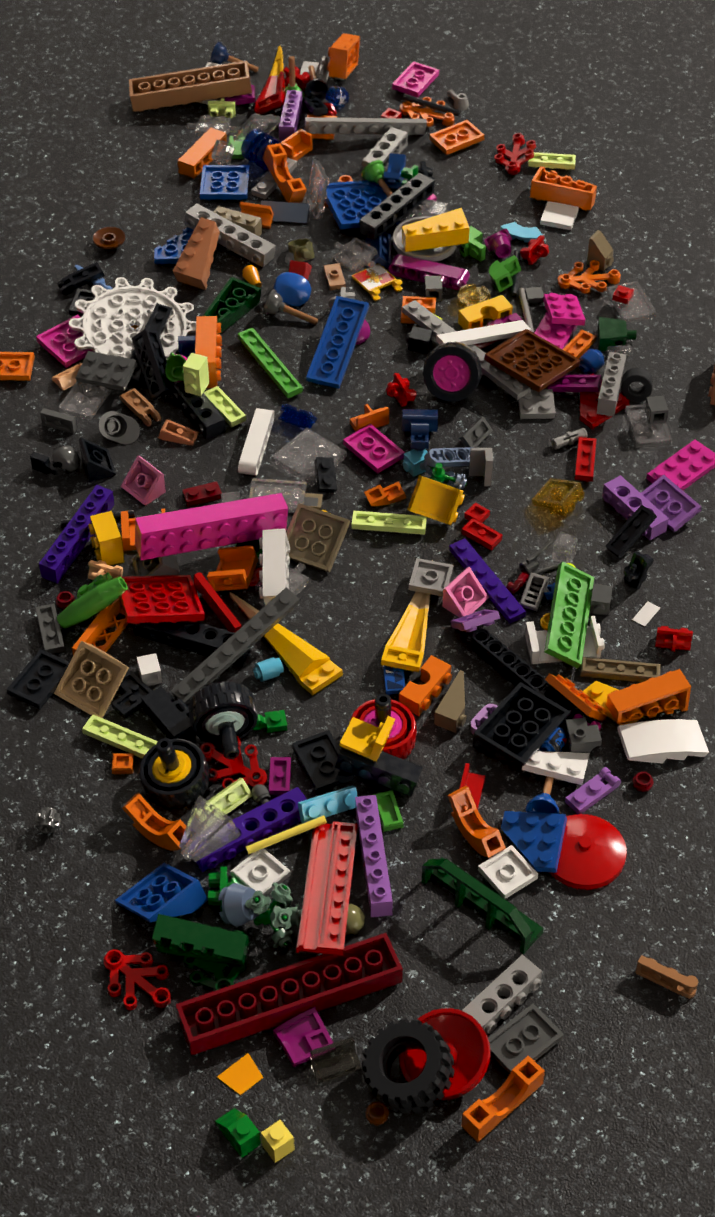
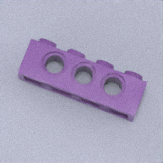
[279,90,303,142]
[602,475,669,540]

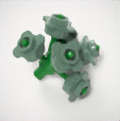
[245,882,302,948]

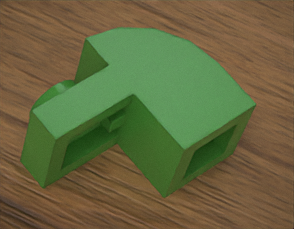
[459,226,486,262]
[489,255,521,293]

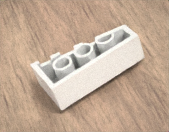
[259,528,290,606]

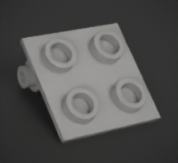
[300,56,329,82]

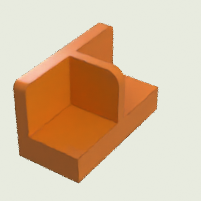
[350,404,389,432]

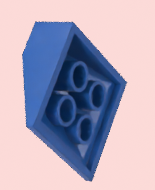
[115,863,208,922]

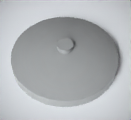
[393,216,457,262]

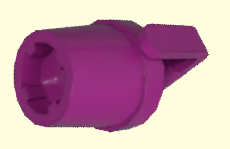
[484,228,513,258]

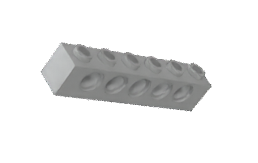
[184,203,276,267]

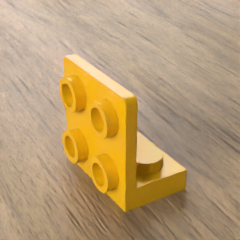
[339,716,395,762]

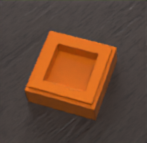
[112,753,134,774]

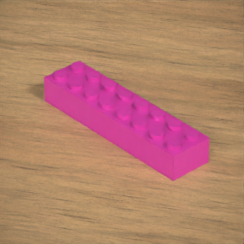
[135,493,288,560]

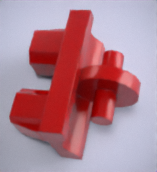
[283,66,311,91]
[520,235,549,265]
[386,373,417,406]
[655,626,693,652]

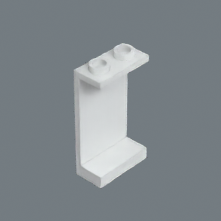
[525,616,605,664]

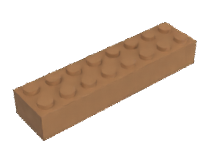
[129,61,252,112]

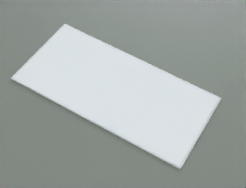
[632,601,660,626]

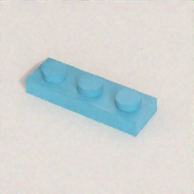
[298,786,358,823]

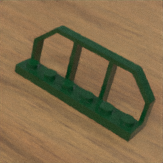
[422,857,544,954]

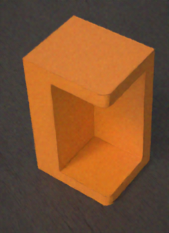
[281,129,313,161]

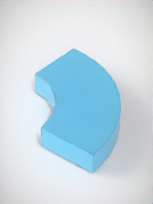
[500,222,543,242]

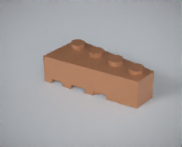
[173,217,220,290]

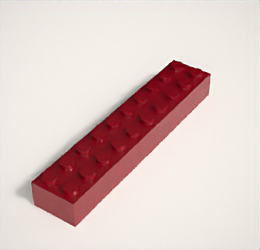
[176,933,403,1055]

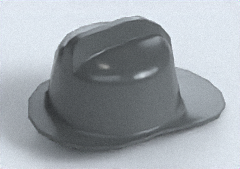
[98,411,140,444]

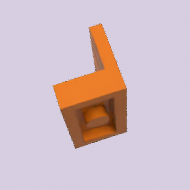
[240,202,274,229]

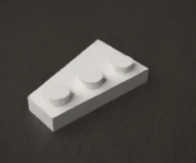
[522,751,590,785]

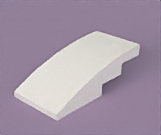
[617,719,709,764]

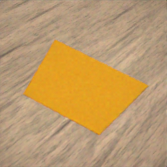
[217,1053,263,1095]

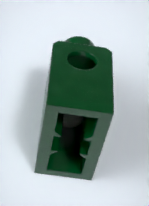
[597,317,637,351]

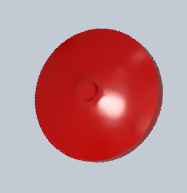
[549,814,627,890]
[399,1008,490,1100]

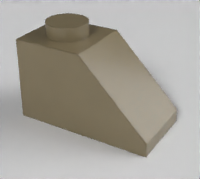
[587,230,614,271]

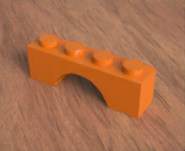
[263,143,307,203]
[461,1056,545,1142]

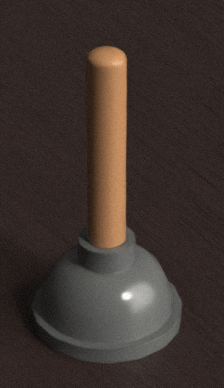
[263,289,318,325]

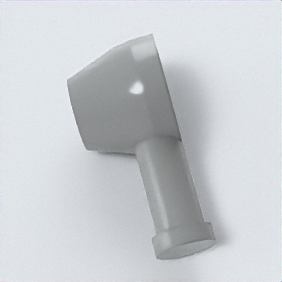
[447,89,469,111]

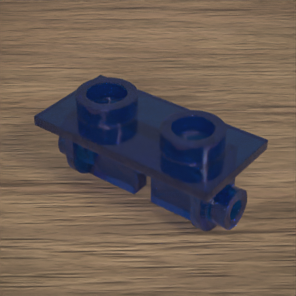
[278,404,317,430]

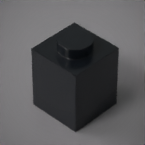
[406,326,433,354]

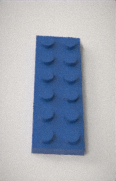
[306,296,369,389]

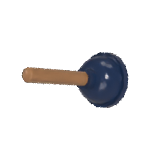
[210,42,259,72]

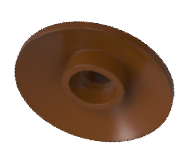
[93,227,125,249]

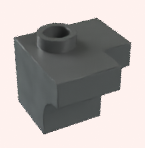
[565,718,602,756]

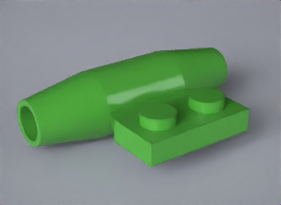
[57,572,128,629]

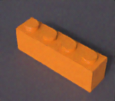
[177,128,227,179]

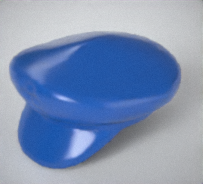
[273,272,311,307]

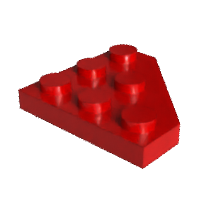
[580,373,630,429]

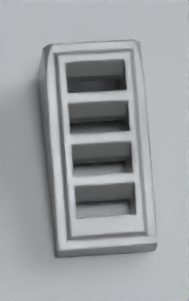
[519,572,549,611]

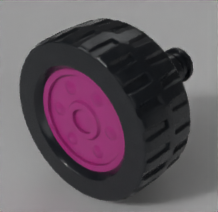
[423,341,482,402]

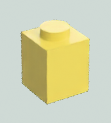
[261,1120,294,1163]

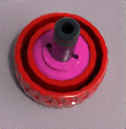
[350,694,417,759]

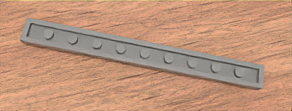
[402,300,530,400]

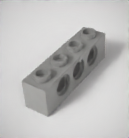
[362,127,408,171]
[597,352,626,417]
[462,955,542,1034]

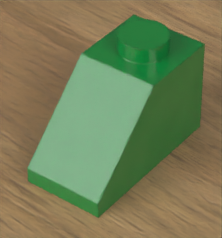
[215,1108,261,1158]

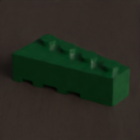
[203,277,261,334]
[152,914,249,967]

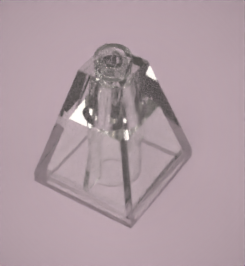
[179,796,241,862]

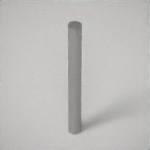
[518,288,534,333]

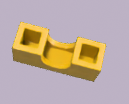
[458,295,513,330]

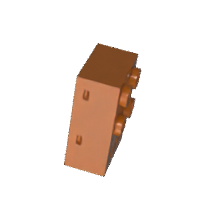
[327,33,360,81]

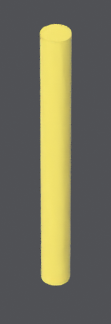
[246,815,327,854]

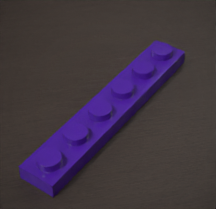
[449,538,526,624]

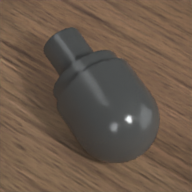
[251,784,271,806]

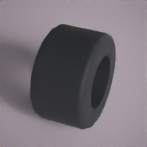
[621,368,653,402]

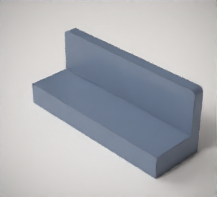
[261,200,310,223]

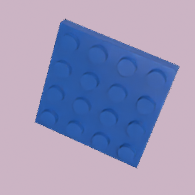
[320,180,400,229]

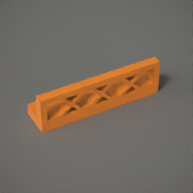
[72,598,128,655]

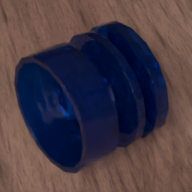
[241,129,282,170]

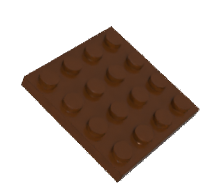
[484,329,581,392]

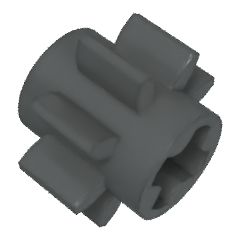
[34,807,61,833]

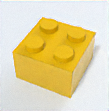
[88,511,125,566]

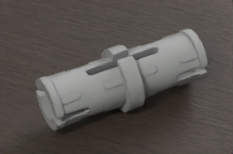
[551,428,588,450]

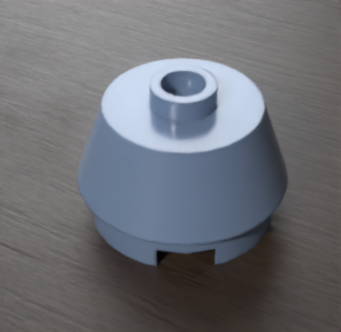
[218,883,258,927]

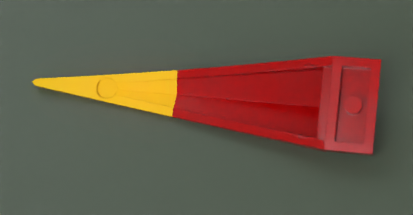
[254,46,286,115]

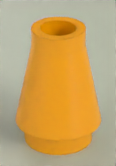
[242,265,262,288]

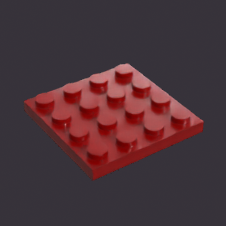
[115,575,205,624]

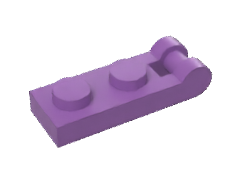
[565,767,621,814]

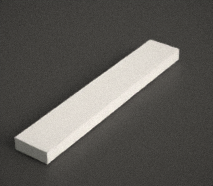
[436,320,531,345]

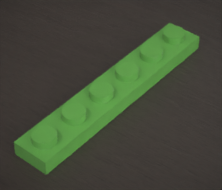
[238,327,303,398]

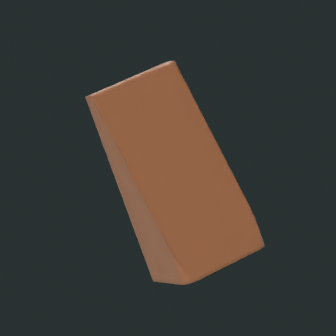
[158,419,199,446]

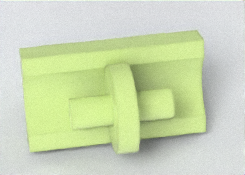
[208,98,236,119]

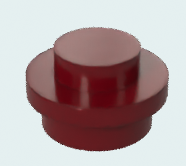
[56,591,75,609]
[633,772,654,792]

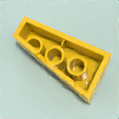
[402,208,469,252]

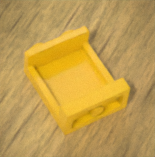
[407,475,464,525]

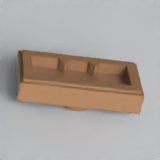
[323,263,346,291]

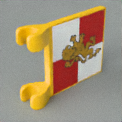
[352,264,403,301]

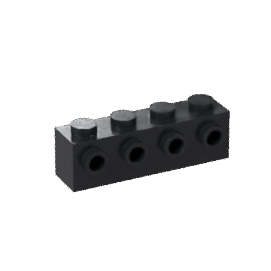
[335,747,423,797]

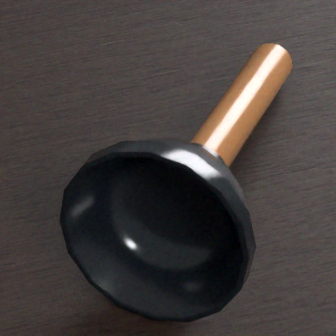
[305,65,329,100]

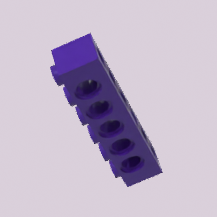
[39,485,114,584]
[189,787,307,872]

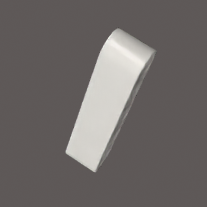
[238,408,274,476]

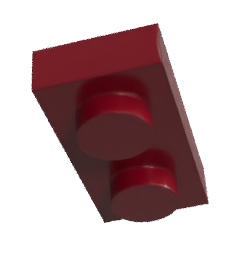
[182,481,222,507]

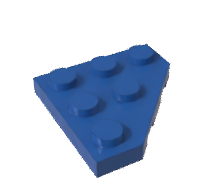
[154,227,194,264]
[501,811,567,873]

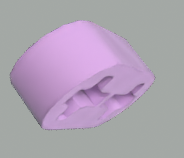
[470,704,498,735]

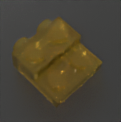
[532,478,584,516]

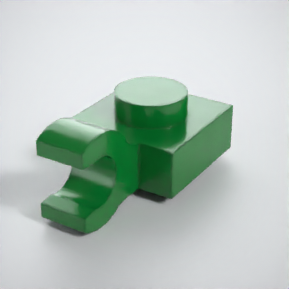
[253,710,287,733]

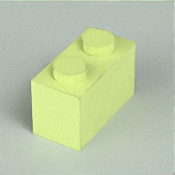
[183,353,209,396]

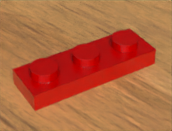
[575,437,597,482]

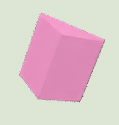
[121,456,166,505]
[442,567,489,618]

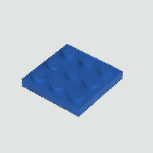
[200,165,250,200]

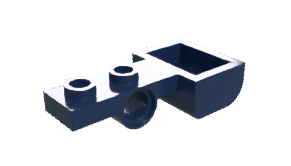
[402,409,438,451]

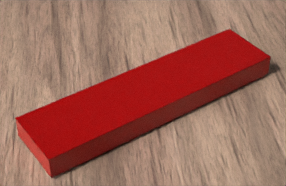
[194,572,241,633]

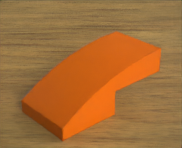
[364,481,406,506]

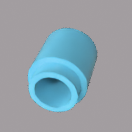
[253,657,284,682]

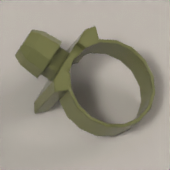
[288,239,315,262]

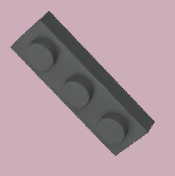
[35,604,65,654]

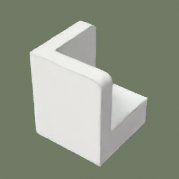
[137,653,162,686]

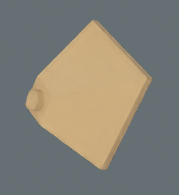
[54,641,129,718]

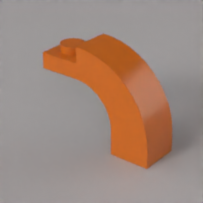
[448,786,506,858]
[122,793,194,851]

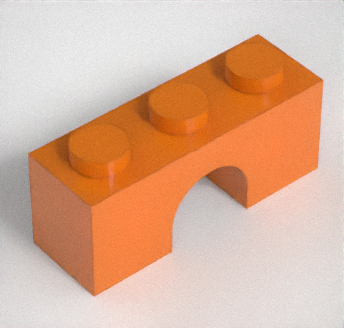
[399,655,452,716]

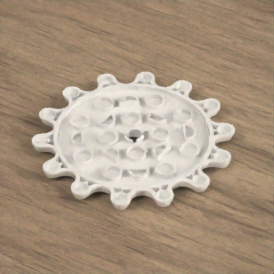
[69,277,196,376]

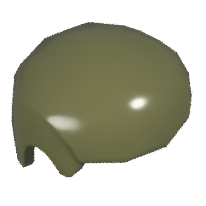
[345,904,365,936]

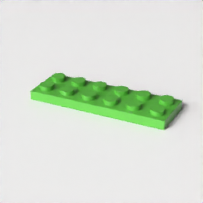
[544,561,594,668]

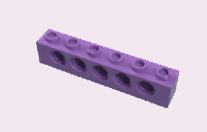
[355,795,393,917]

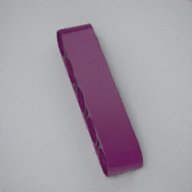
[389,254,470,290]

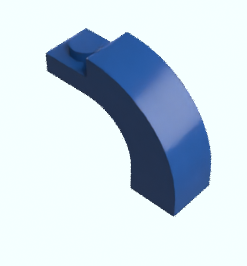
[383,153,406,189]

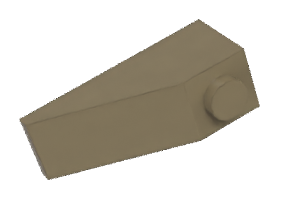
[434,670,467,733]

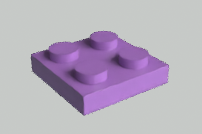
[450,609,500,632]

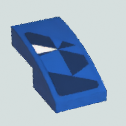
[383,665,405,694]

